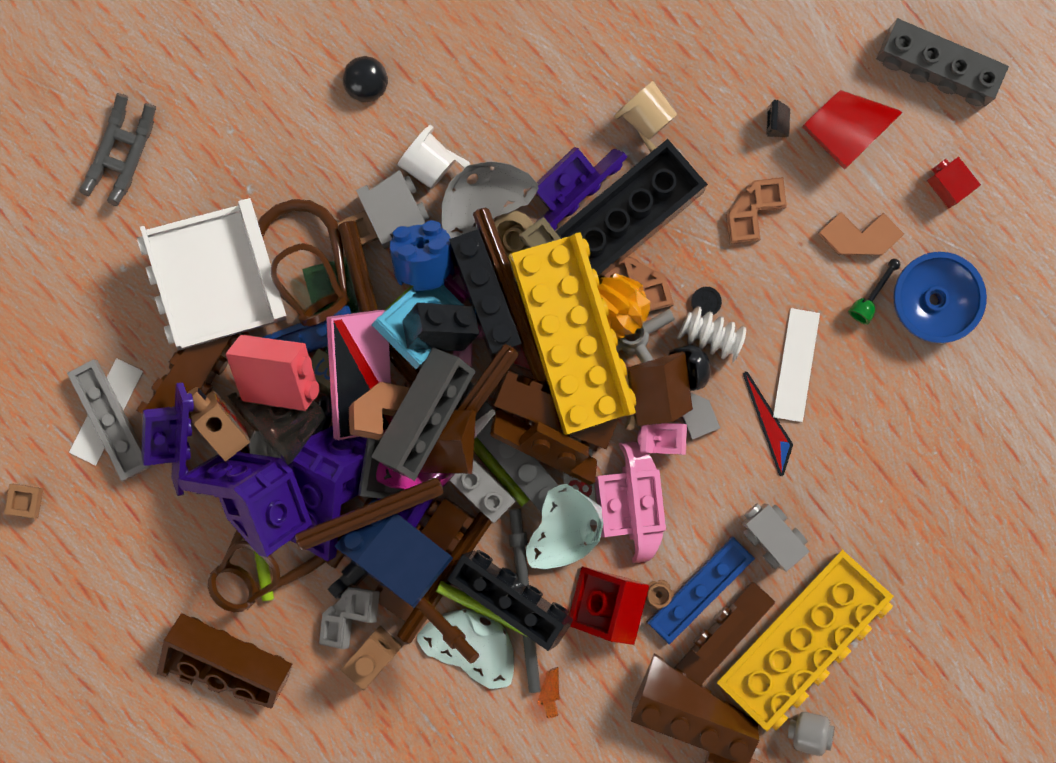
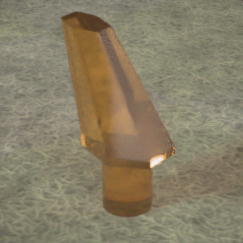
[537,667,560,718]

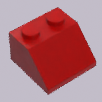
[569,566,649,645]

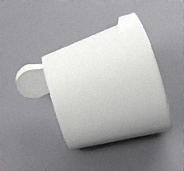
[397,125,470,189]

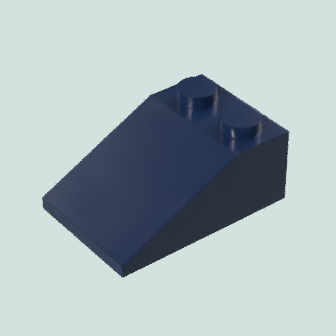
[334,498,453,608]

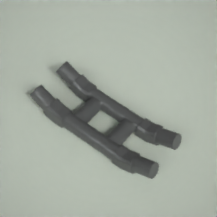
[79,93,156,206]

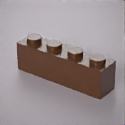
[136,333,244,424]
[375,497,476,622]
[157,613,293,709]
[631,653,760,763]

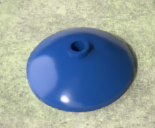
[893,252,987,343]

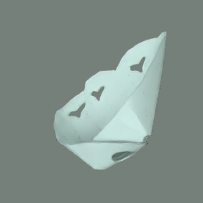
[526,484,603,569]
[417,609,514,689]

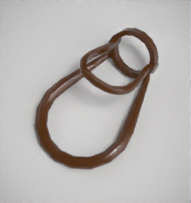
[258,199,350,326]
[208,530,326,613]

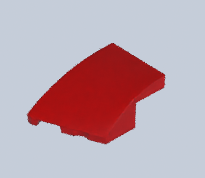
[802,90,903,170]

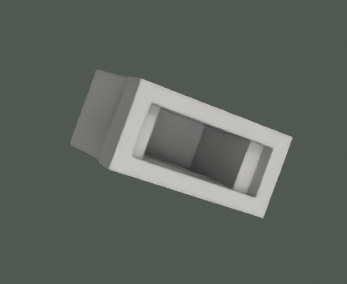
[356,170,430,249]
[450,458,516,523]

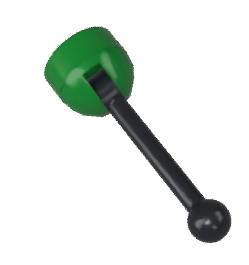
[848,258,901,325]

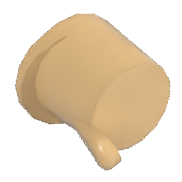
[614,81,677,153]

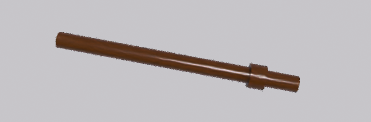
[416,596,479,664]

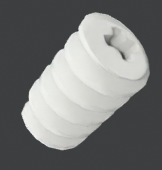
[677,306,746,363]

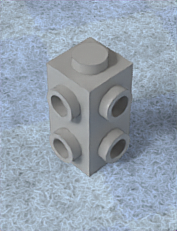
[742,503,810,572]

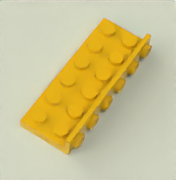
[509,232,636,435]
[717,549,894,731]

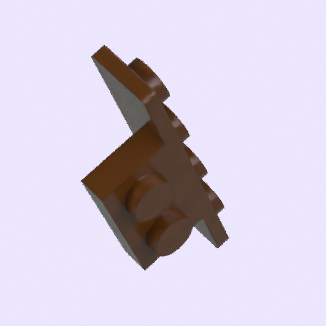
[490,410,597,486]
[674,582,775,686]

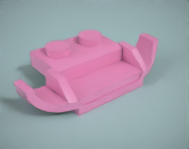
[595,442,666,563]

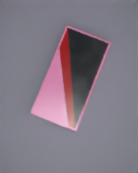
[326,310,393,440]

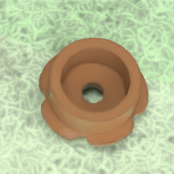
[645,580,674,610]

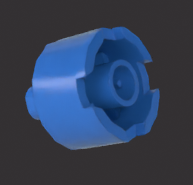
[390,220,454,291]

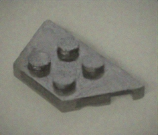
[227,392,325,465]

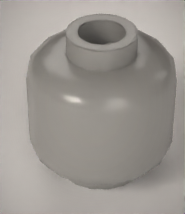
[788,712,835,756]

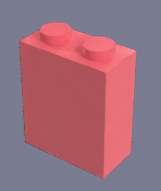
[226,335,320,411]

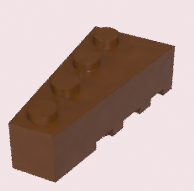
[492,369,620,452]

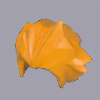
[598,273,650,339]

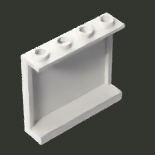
[136,198,286,350]

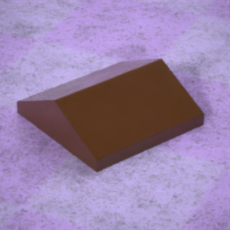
[627,351,693,426]
[419,410,476,474]

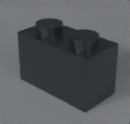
[402,303,479,351]

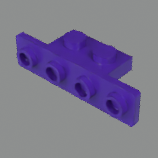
[535,147,627,230]
[141,382,194,496]

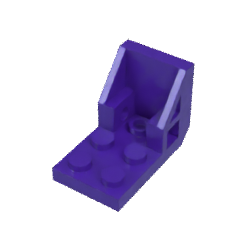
[287,426,367,561]
[177,452,313,557]

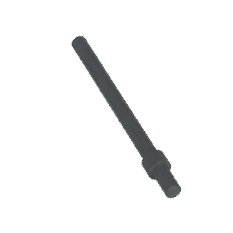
[509,509,541,693]

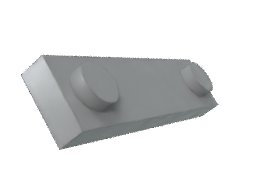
[67,359,152,481]

